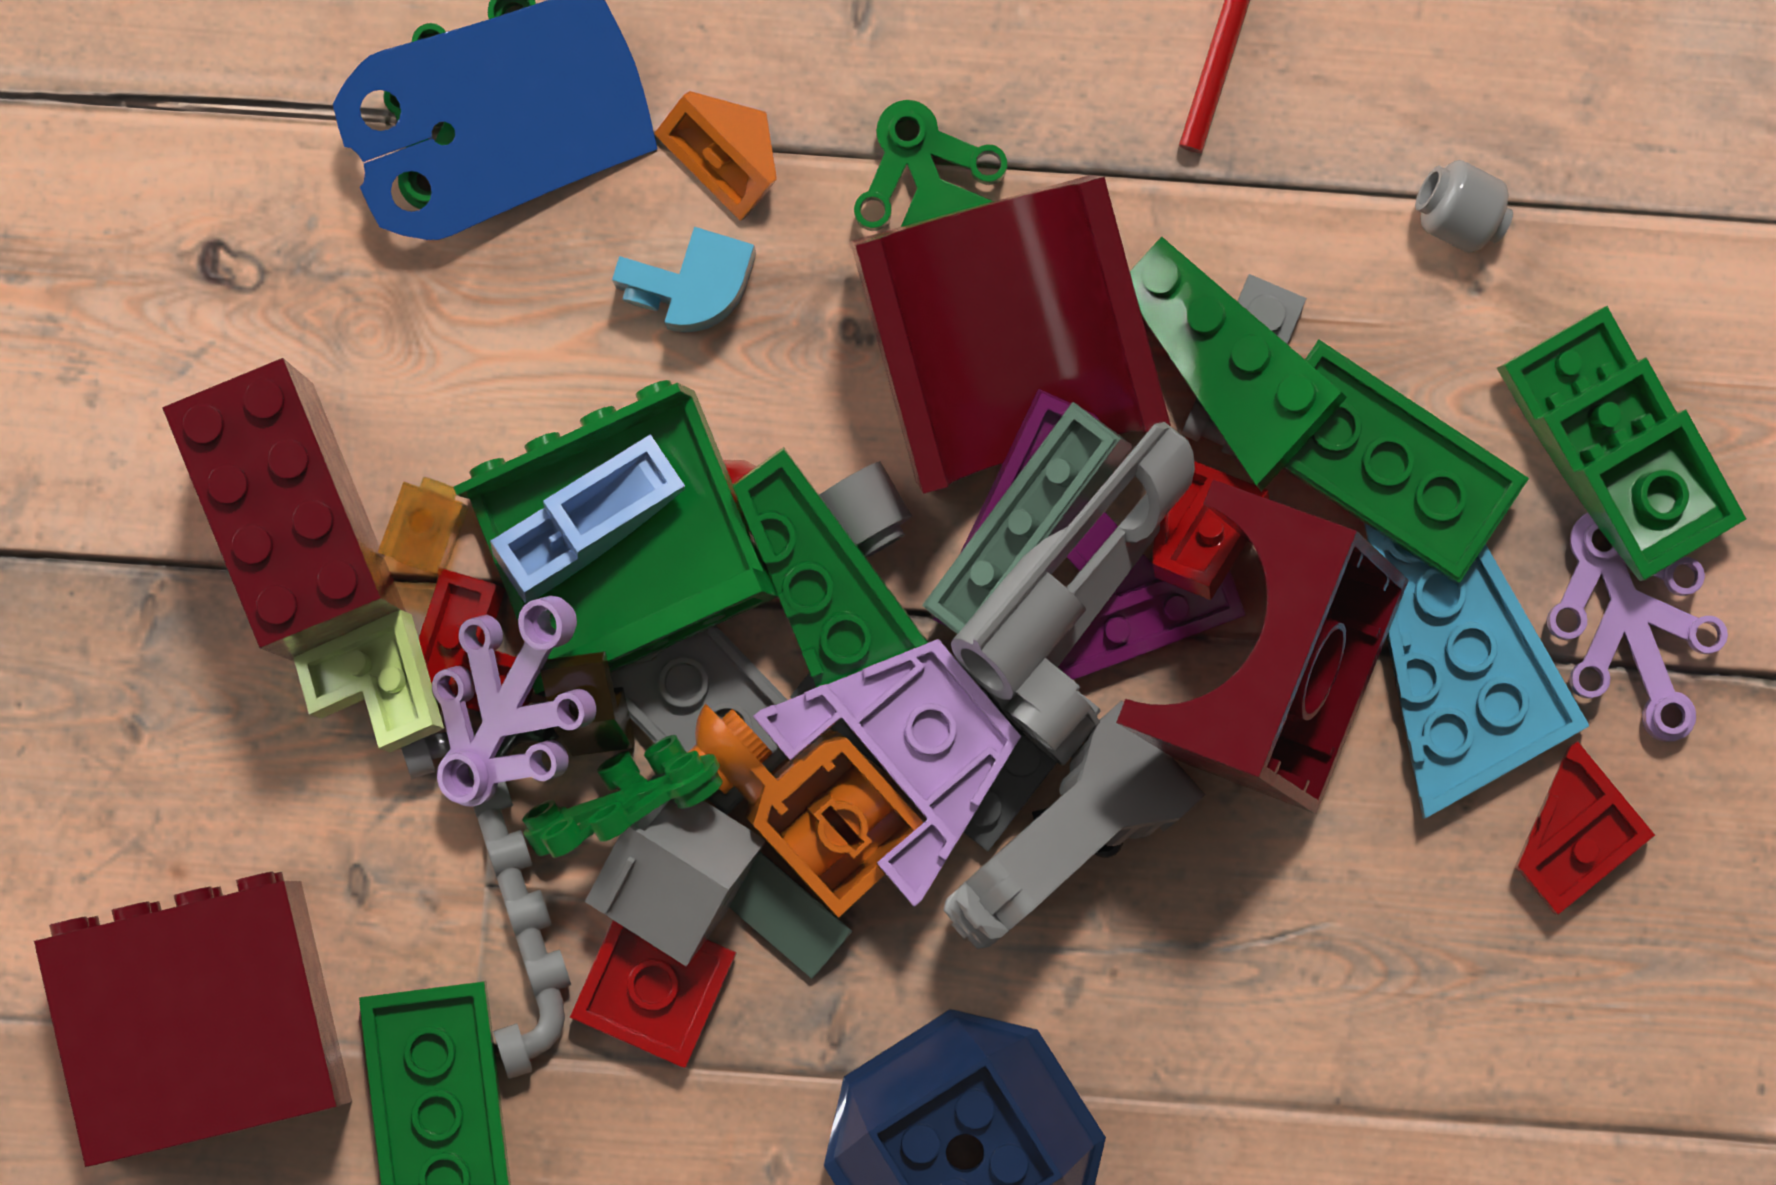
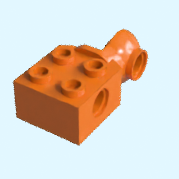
[687,703,924,918]

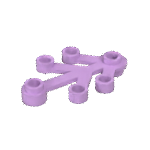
[1547,513,1728,742]
[432,596,596,807]

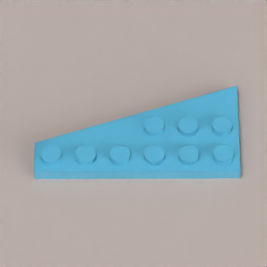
[1364,523,1589,819]

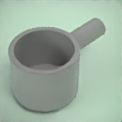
[819,461,912,558]

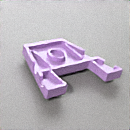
[753,639,1021,907]

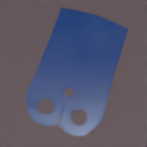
[333,0,657,240]

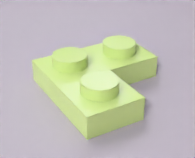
[293,609,444,752]

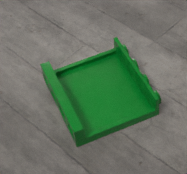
[454,380,778,696]

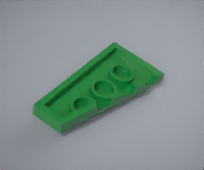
[733,447,929,727]

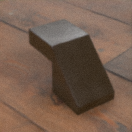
[540,651,635,756]

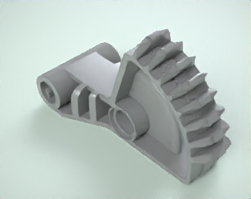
[943,700,1205,949]

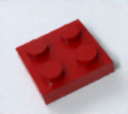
[570,920,737,1068]

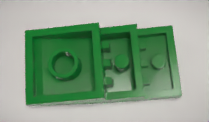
[1497,306,1747,581]

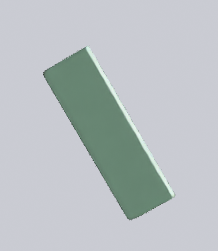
[922,402,1132,634]
[634,773,853,979]

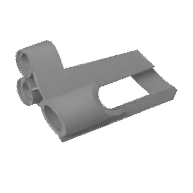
[951,422,1195,766]

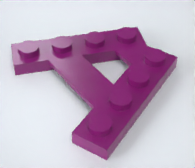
[931,389,1246,680]

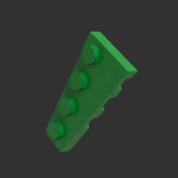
[1130,236,1346,492]

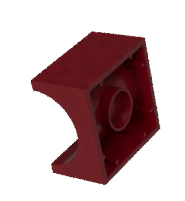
[850,175,1171,494]
[1116,480,1409,814]

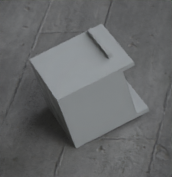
[585,799,766,966]

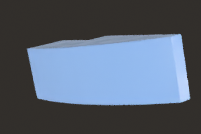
[490,434,685,604]

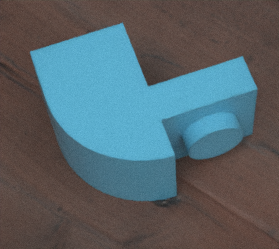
[612,227,756,332]

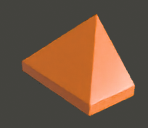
[654,91,777,221]

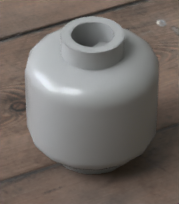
[1415,160,1513,253]

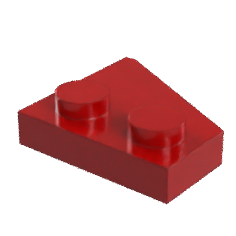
[1153,461,1270,600]
[1515,741,1655,915]

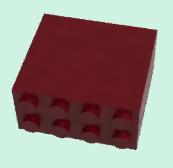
[162,358,406,660]
[34,871,352,1167]

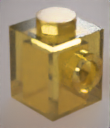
[378,477,469,576]

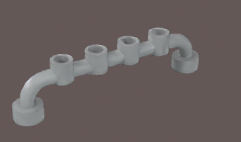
[401,732,571,1079]

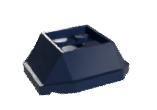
[824,1009,1106,1185]

